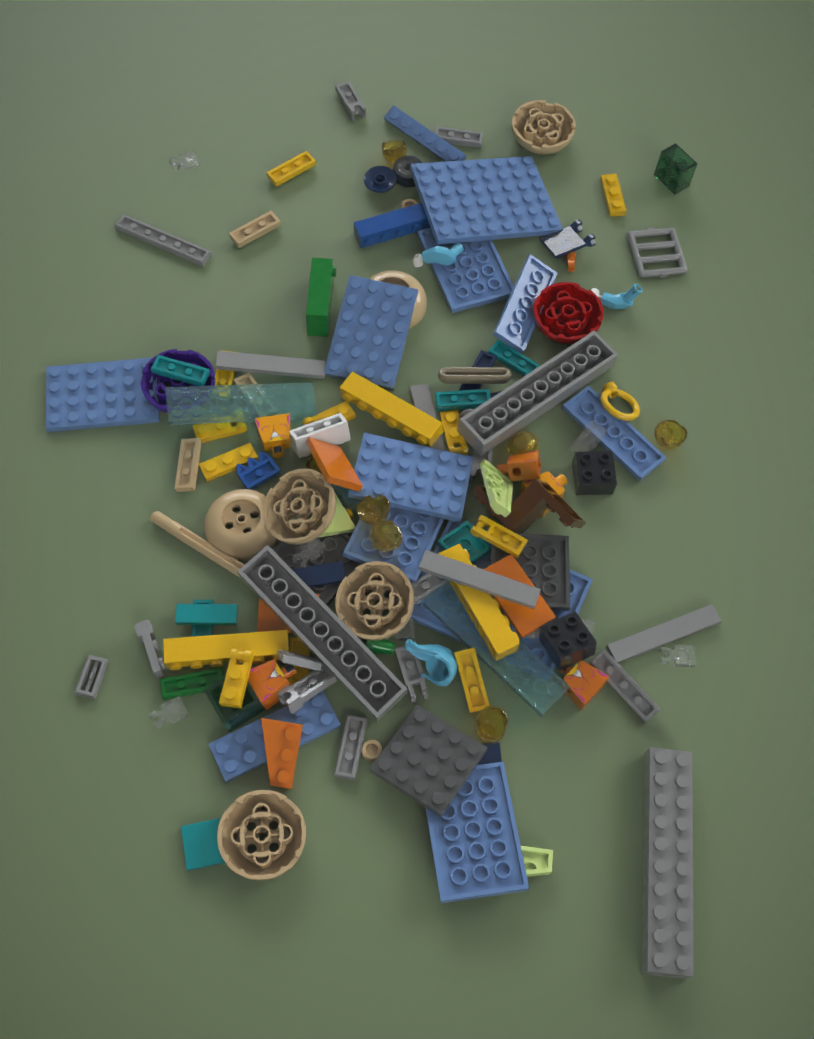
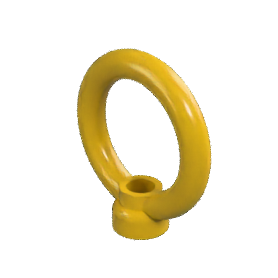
[600,381,640,421]

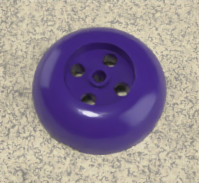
[141,349,215,415]

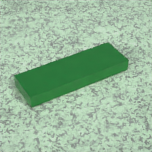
[160,667,224,701]

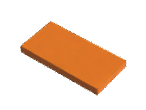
[306,437,363,492]
[483,554,556,639]

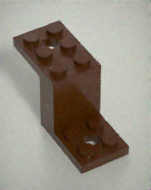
[473,479,586,533]

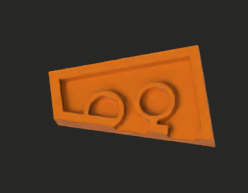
[261,718,303,789]

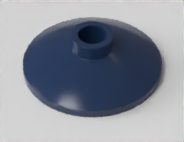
[364,166,397,193]

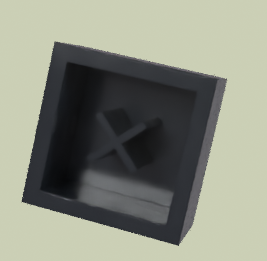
[572,451,617,495]
[539,611,597,671]

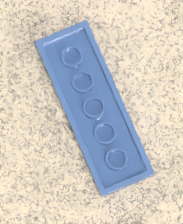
[493,254,558,353]
[562,385,667,482]
[209,691,341,783]

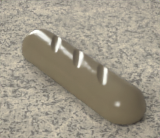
[438,367,512,384]

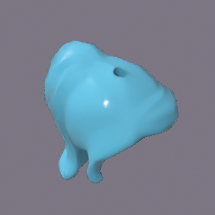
[404,639,458,687]

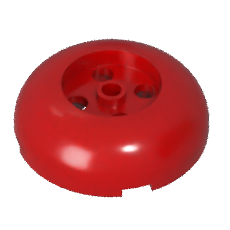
[533,282,604,345]

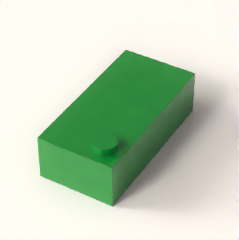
[306,258,336,337]

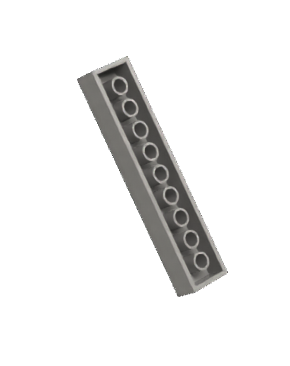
[457,331,619,456]
[237,545,407,722]
[642,747,694,979]

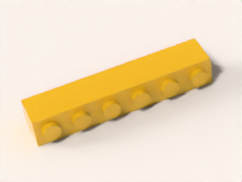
[340,371,443,447]
[439,544,520,661]
[163,630,289,670]

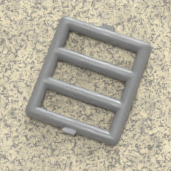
[627,227,688,278]

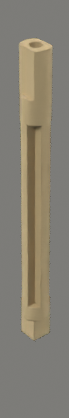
[150,511,244,578]

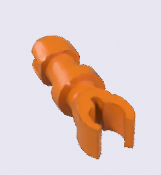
[566,251,576,272]

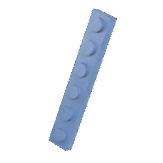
[384,105,467,162]

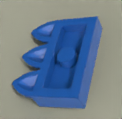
[237,452,281,490]

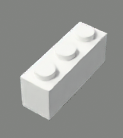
[289,413,351,458]

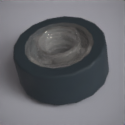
[393,156,422,187]

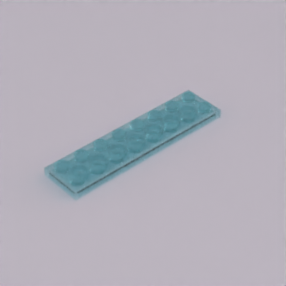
[165,382,317,425]
[424,581,570,717]

